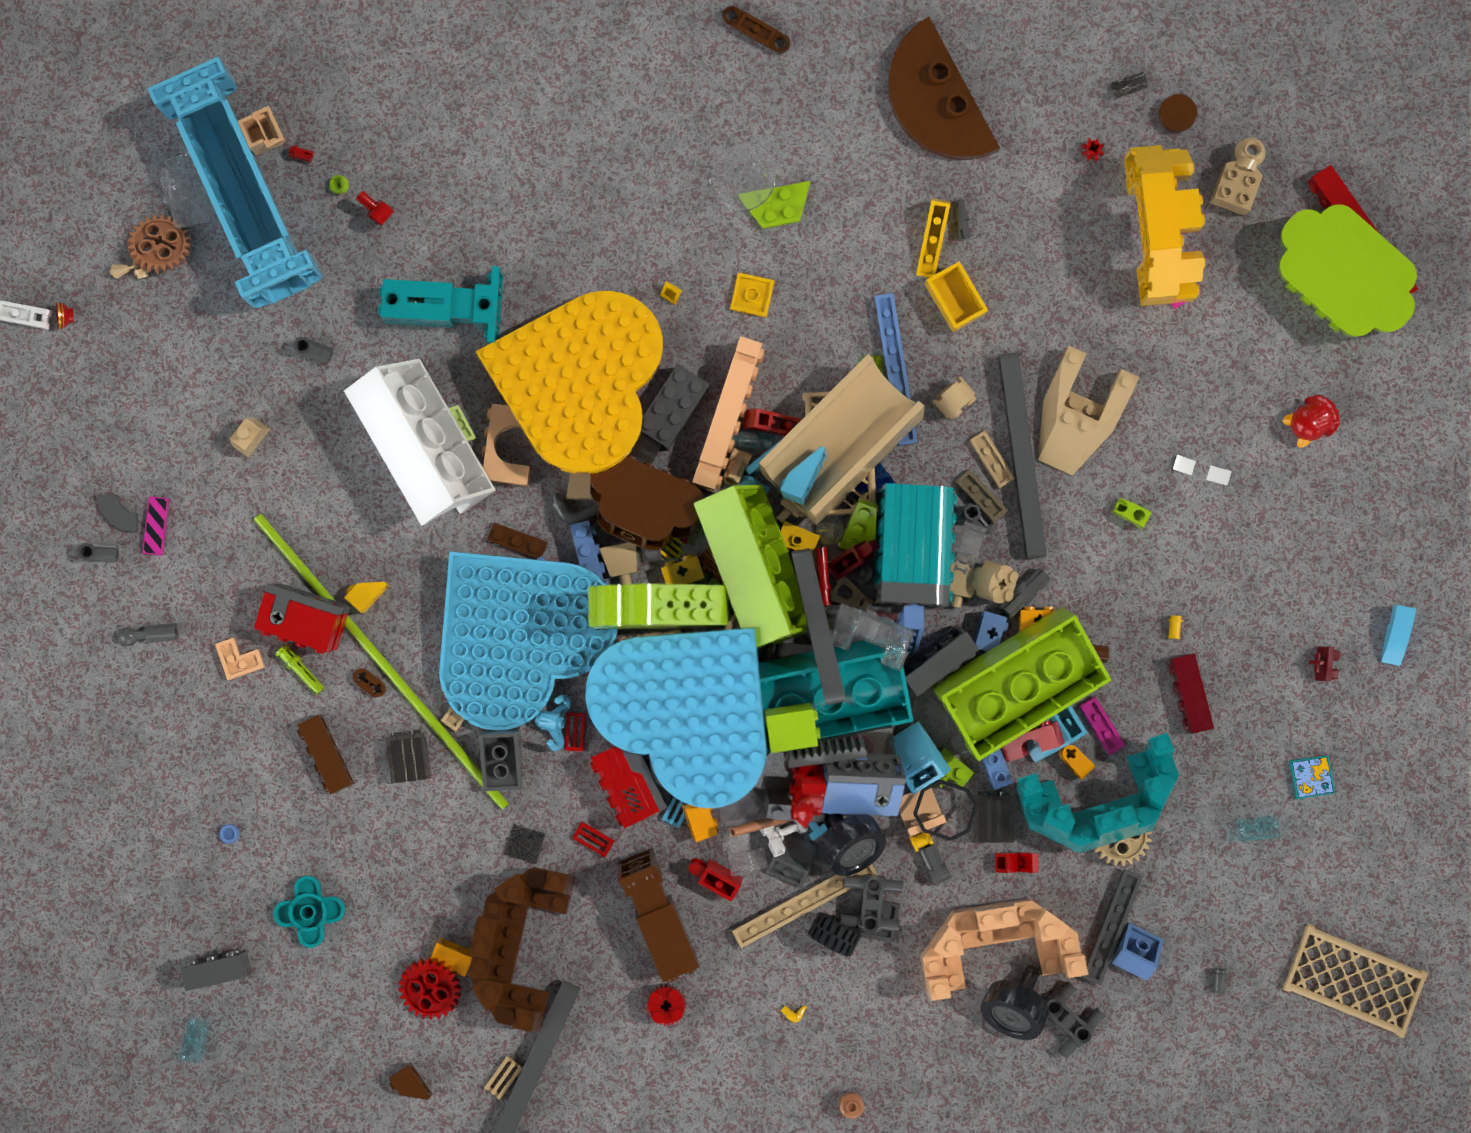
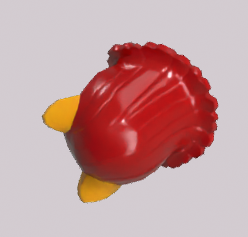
[1282,395,1340,448]

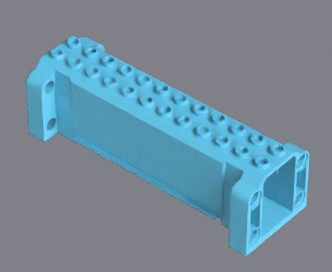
[147,57,323,308]

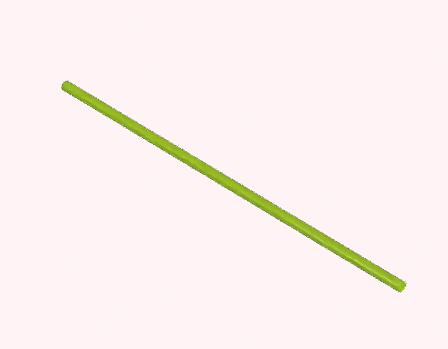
[254,514,509,810]

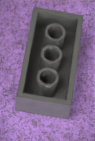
[641,364,710,451]
[903,625,979,697]

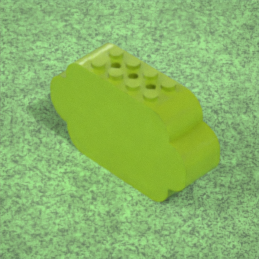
[1278,205,1417,337]
[588,584,731,629]

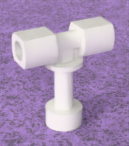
[760,817,808,857]

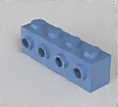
[570,521,609,585]
[894,604,924,654]

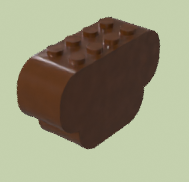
[590,454,704,551]

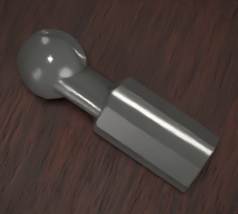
[119,623,179,646]

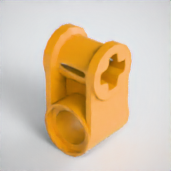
[1059,745,1095,780]

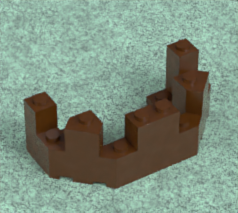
[469,867,576,1032]

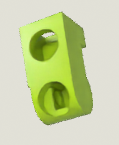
[1112,498,1152,530]

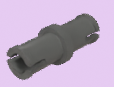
[952,199,971,240]

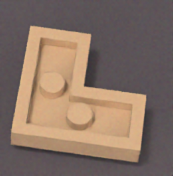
[215,638,266,680]

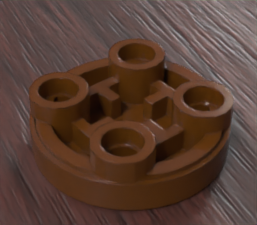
[1158,94,1197,133]

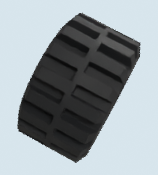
[808,912,862,957]

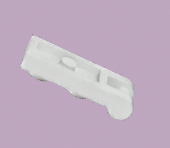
[0,300,53,330]

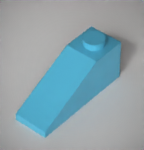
[779,446,827,505]

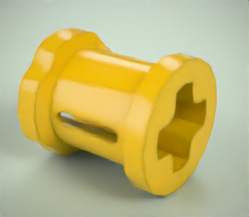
[909,832,933,852]

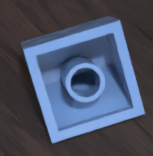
[1112,923,1164,981]

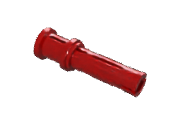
[815,548,833,606]

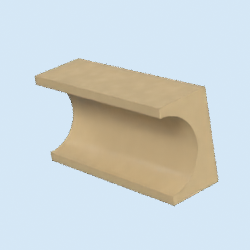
[759,354,924,525]

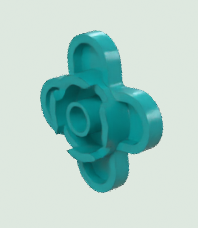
[273,875,346,948]

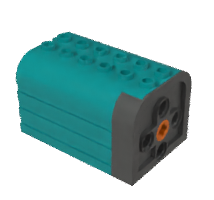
[873,483,957,608]

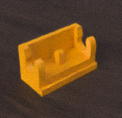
[430,938,473,977]

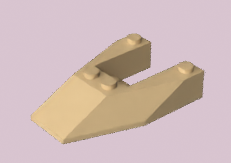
[1037,346,1139,476]

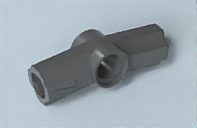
[999,567,1051,619]

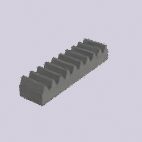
[786,735,867,768]

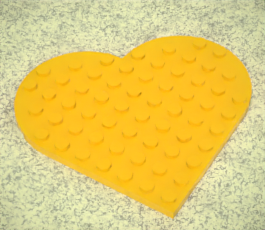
[476,291,663,474]

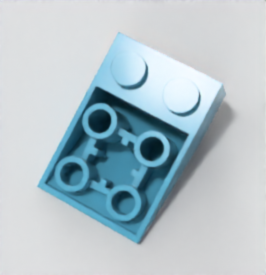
[1027,706,1087,763]
[888,721,951,794]

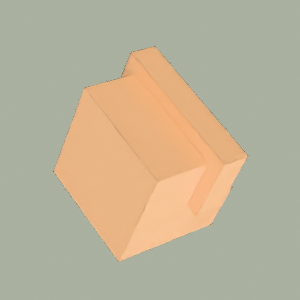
[237,106,286,156]

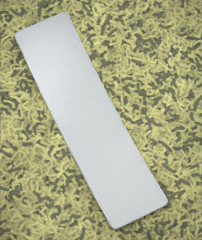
[1173,455,1231,485]

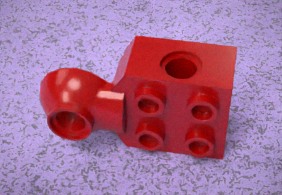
[790,764,826,828]

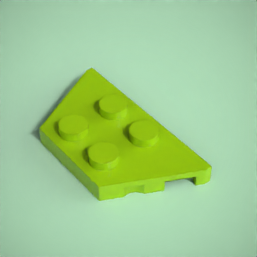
[738,181,810,229]

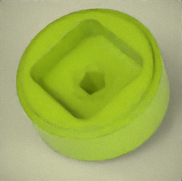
[329,175,349,195]

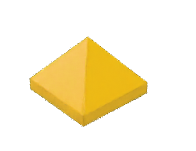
[659,281,682,305]

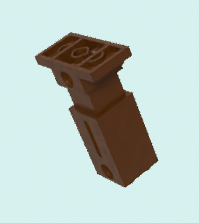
[617,848,699,983]

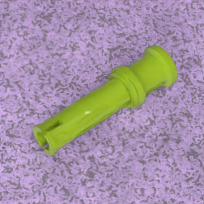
[275,643,325,695]

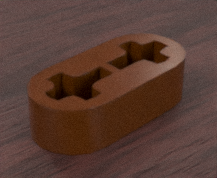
[353,669,387,697]

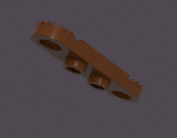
[722,6,790,54]

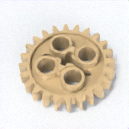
[1093,831,1152,866]

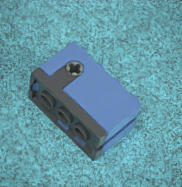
[822,754,906,816]

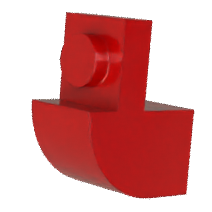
[995,852,1039,873]

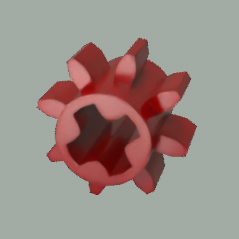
[1081,138,1105,162]

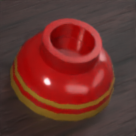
[56,302,74,330]

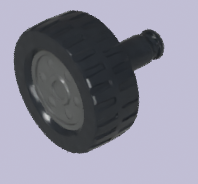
[819,813,886,876]
[981,965,1049,1040]

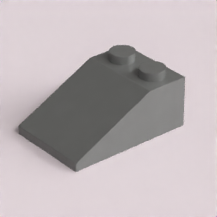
[479,727,522,791]

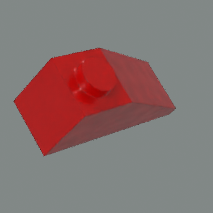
[743,408,802,436]

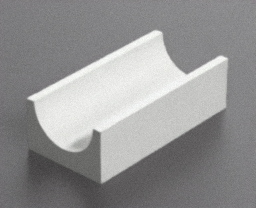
[344,359,496,526]

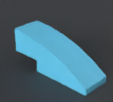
[1380,605,1416,666]

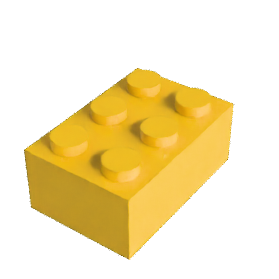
[924,261,988,333]

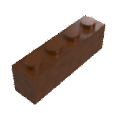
[297,715,355,795]

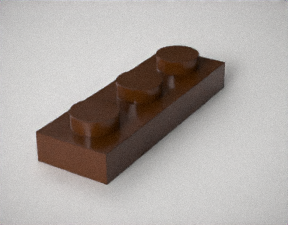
[487,523,548,559]

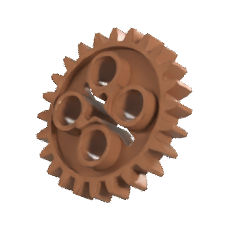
[127,214,192,274]

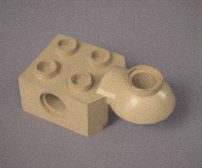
[1210,137,1266,216]

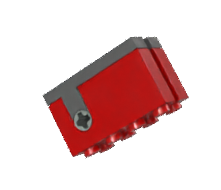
[254,583,351,654]

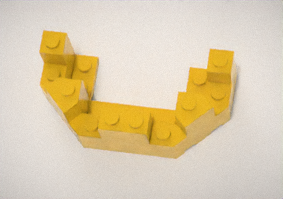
[1124,145,1205,306]

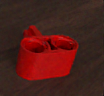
[356,191,395,226]

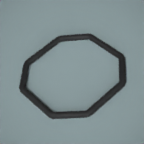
[913,780,978,841]

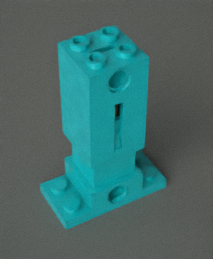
[378,266,504,344]

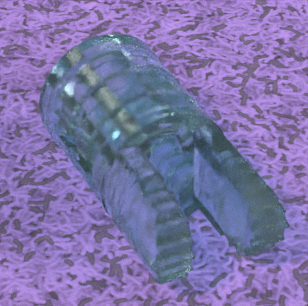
[739,431,774,449]

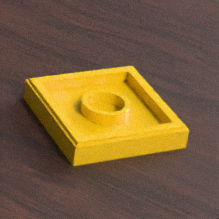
[730,272,775,318]

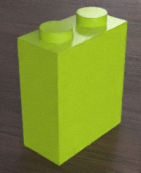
[764,703,821,753]

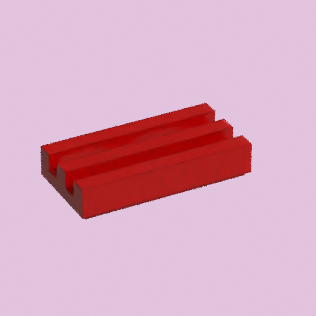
[564,712,586,752]
[572,821,615,857]

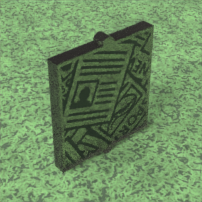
[504,824,546,864]

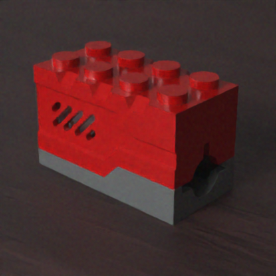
[590,746,668,828]

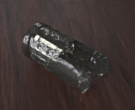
[1110,72,1148,98]

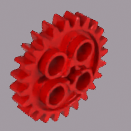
[398,957,462,1020]

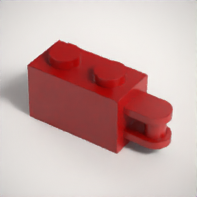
[688,858,743,902]

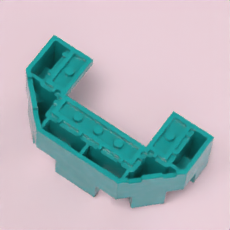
[1016,733,1179,853]

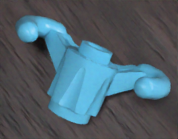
[536,694,572,751]

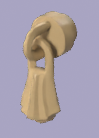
[109,260,149,279]

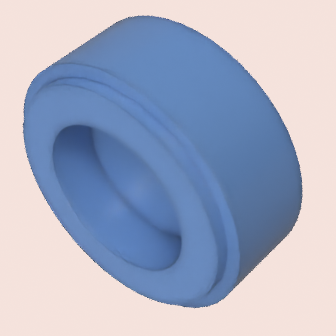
[219,824,240,844]

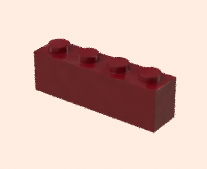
[1167,653,1214,734]

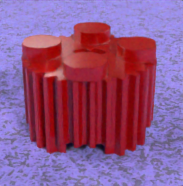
[647,983,686,1026]

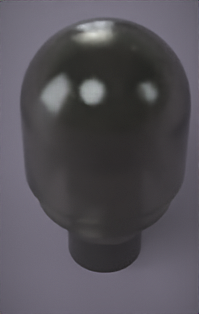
[761,644,777,662]

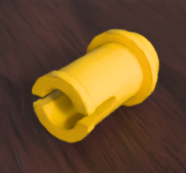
[1168,615,1183,639]

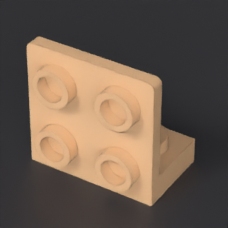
[899,788,946,836]

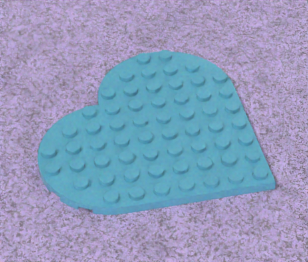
[439,551,618,730]
[585,627,767,808]

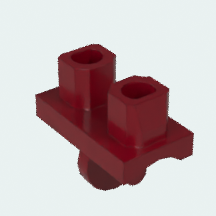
[1308,646,1340,682]

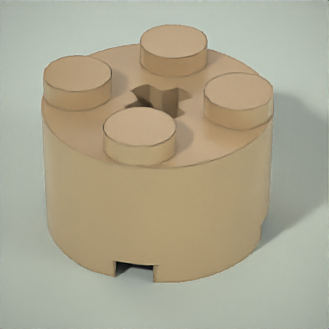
[932,376,977,419]
[972,561,1018,603]

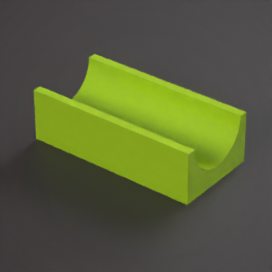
[694,485,809,648]
[931,607,1112,761]

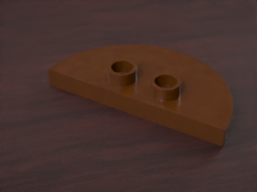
[888,17,1000,160]

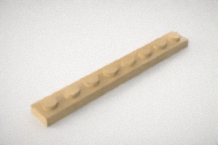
[732,864,878,948]

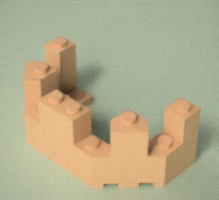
[920,898,1088,1001]

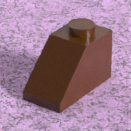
[389,1062,433,1100]

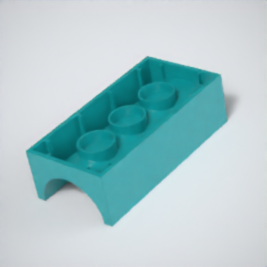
[758,634,913,753]

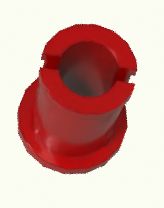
[289,145,314,163]

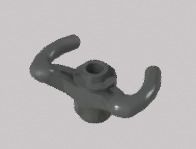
[956,503,997,534]

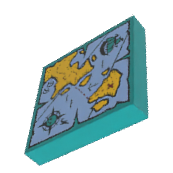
[1289,755,1335,799]

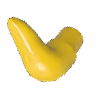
[781,1005,807,1023]

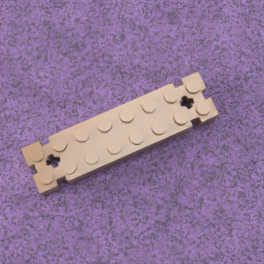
[692,336,765,493]

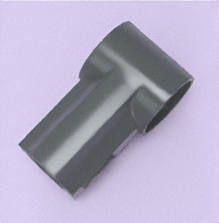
[293,337,334,364]
[77,543,119,562]
[919,844,952,886]

